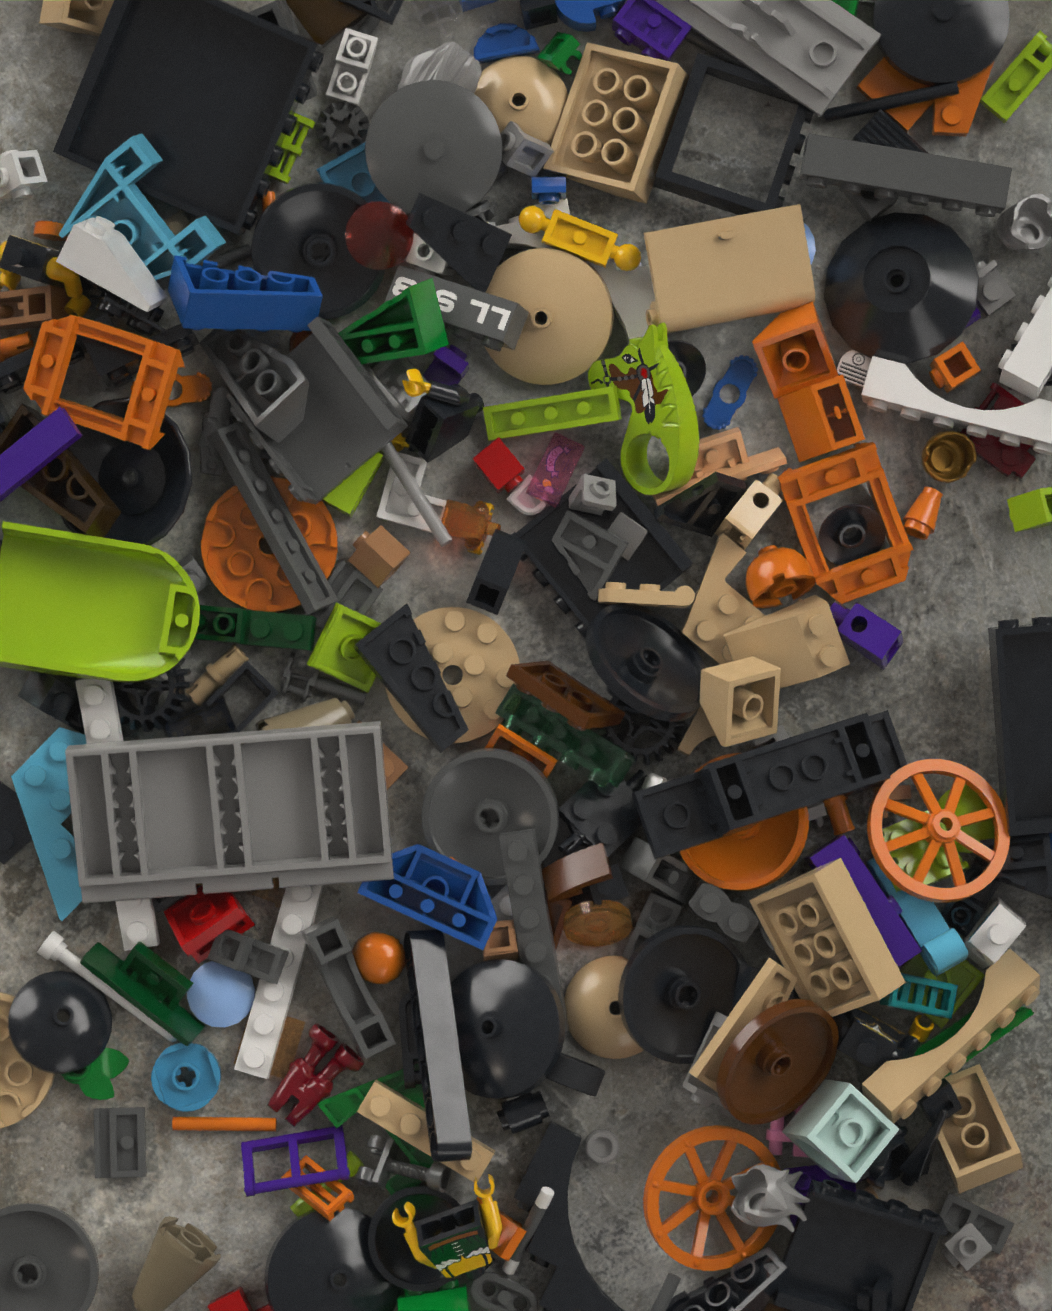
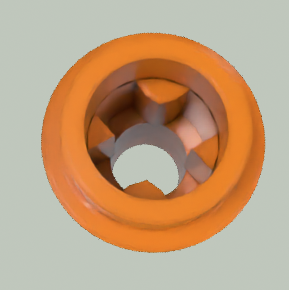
[902,486,943,540]

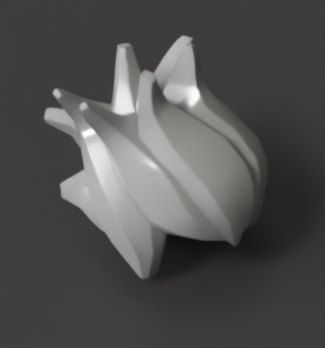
[730,1164,810,1232]

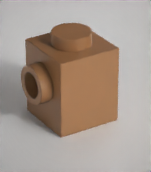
[348,525,411,588]

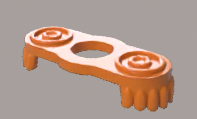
[131,372,213,407]

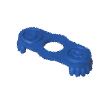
[702,355,758,430]

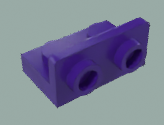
[612,0,692,62]

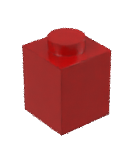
[472,437,525,494]

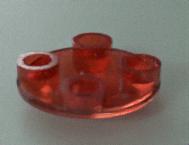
[345,201,414,270]

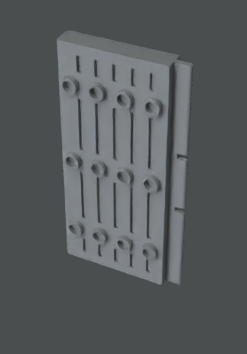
[65,721,394,904]

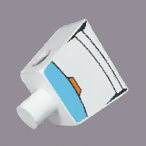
[962,897,1026,969]

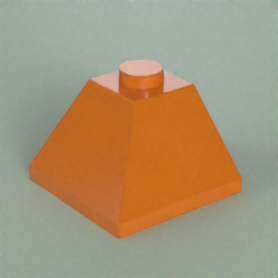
[752,301,839,399]

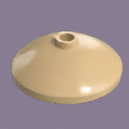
[474,56,568,146]
[564,955,644,1059]

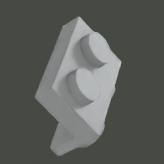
[362,357,429,422]

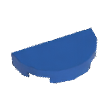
[474,23,540,64]

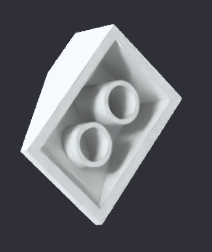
[56,216,168,312]

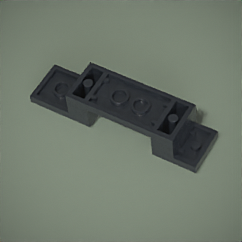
[0,313,199,435]
[632,710,907,860]

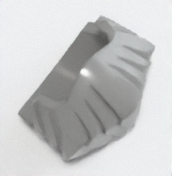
[997,193,1052,251]

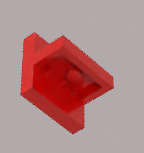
[164,885,255,964]

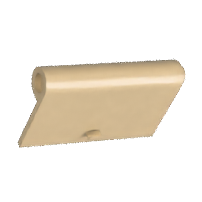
[644,204,815,334]

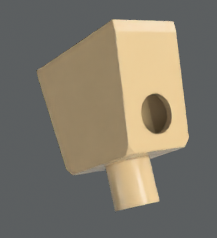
[714,473,783,550]

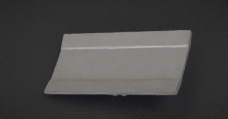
[657,0,881,117]

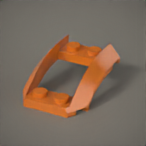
[23,314,185,450]
[777,442,913,604]

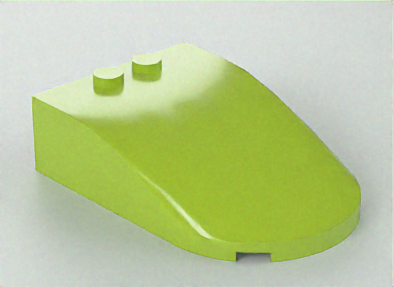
[0,521,200,682]

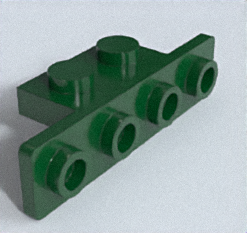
[80,941,205,1046]

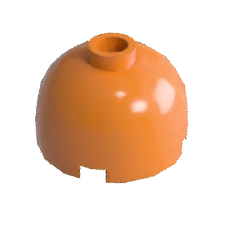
[745,545,816,608]

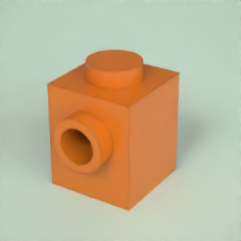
[929,341,981,394]

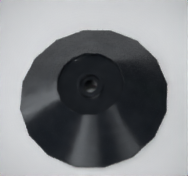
[824,212,979,364]
[60,397,193,546]

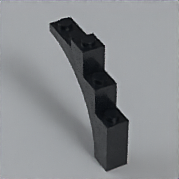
[514,1121,625,1311]

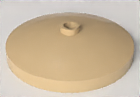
[482,248,614,385]

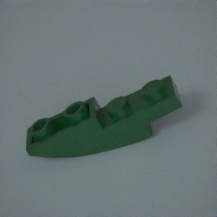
[194,605,317,651]

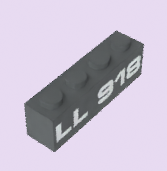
[384,265,529,351]

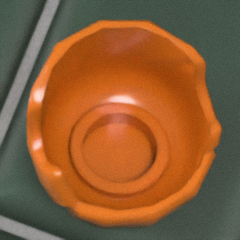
[352,932,406,984]

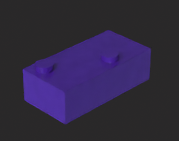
[804,835,922,967]

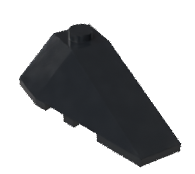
[666,1247,790,1311]

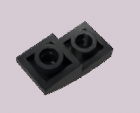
[940,857,1001,937]

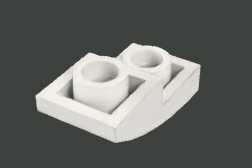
[326,28,378,106]

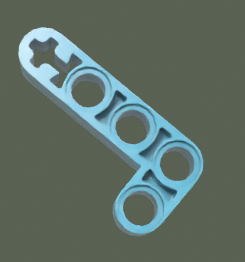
[867,857,969,977]

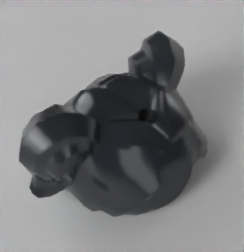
[858,1122,910,1190]

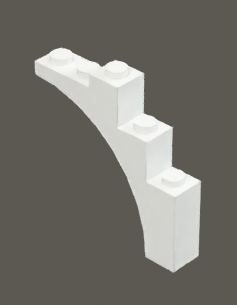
[487,198,655,345]

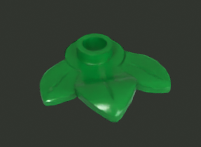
[61,1047,130,1100]

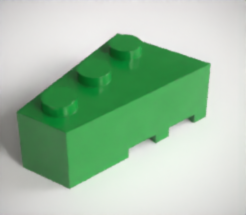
[338,278,449,364]

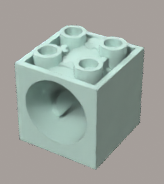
[782,1079,899,1183]

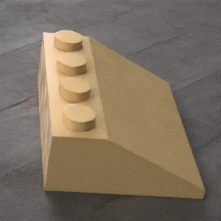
[543,42,690,204]
[749,858,906,1017]

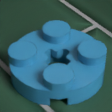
[151,1042,221,1112]

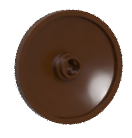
[717,999,839,1125]

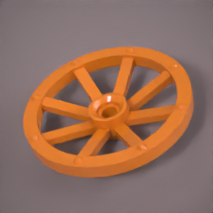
[867,759,1010,903]
[643,1125,781,1271]

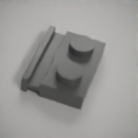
[303,560,383,630]
[94,1107,147,1178]

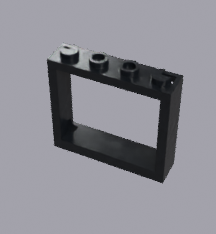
[653,53,814,215]

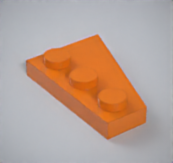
[932,62,994,137]

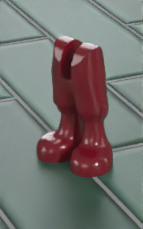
[267,1023,365,1127]

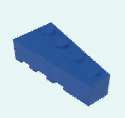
[168,255,323,332]

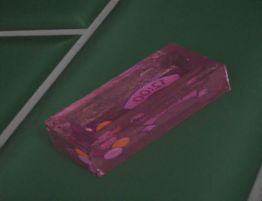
[526,432,585,508]

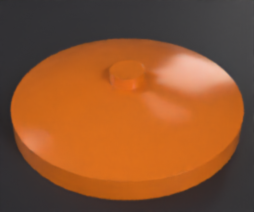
[679,753,809,891]

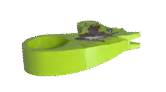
[588,322,699,495]

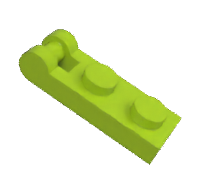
[979,30,1052,124]

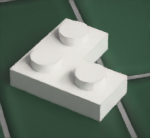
[376,452,451,533]

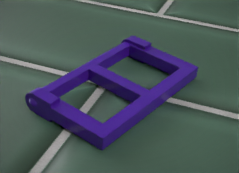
[241,1125,350,1197]

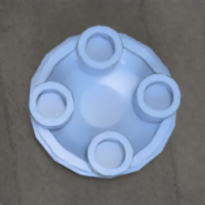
[187,961,255,1028]

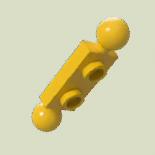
[519,206,641,271]

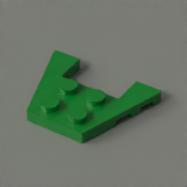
[317,1063,434,1195]

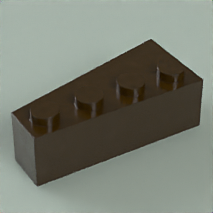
[0,403,121,538]

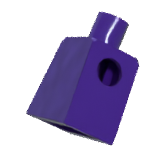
[830,600,904,670]

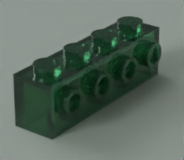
[495,684,635,789]

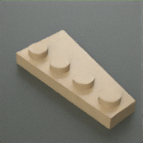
[689,958,798,1092]

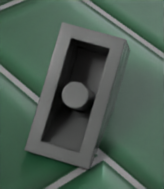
[619,837,700,904]

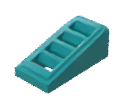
[879,973,958,1019]

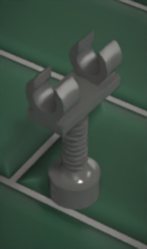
[355,1135,451,1193]

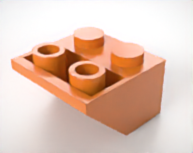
[777,375,865,462]

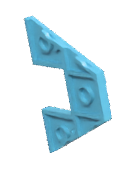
[11,727,87,921]

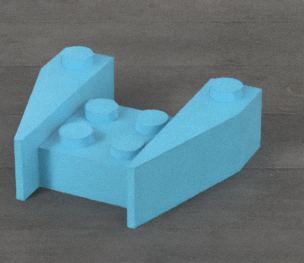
[58,133,226,280]

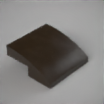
[286,0,378,48]

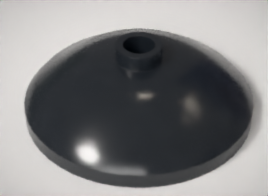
[8,971,112,1074]
[368,1186,460,1291]

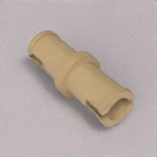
[185,644,249,706]

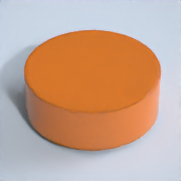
[33,221,68,241]

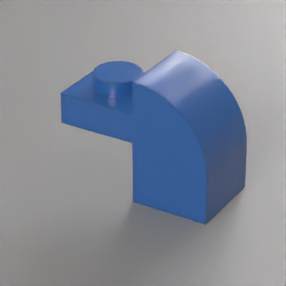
[555,0,625,32]

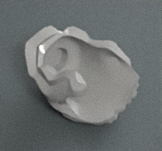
[398,42,482,93]

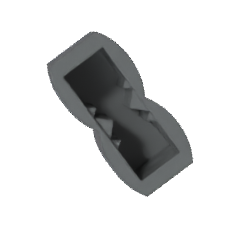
[687,883,760,942]

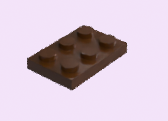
[506,661,625,731]

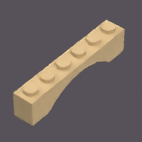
[862,949,1040,1124]

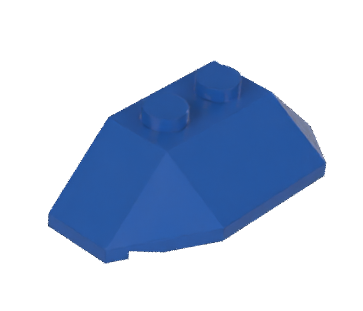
[357,844,498,950]

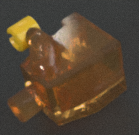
[441,499,501,555]

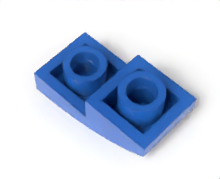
[532,177,566,205]

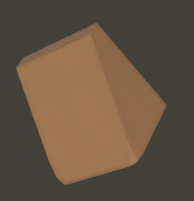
[482,919,518,961]

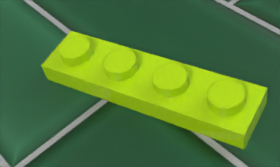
[483,385,622,441]

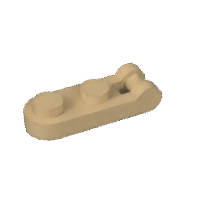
[598,582,695,609]

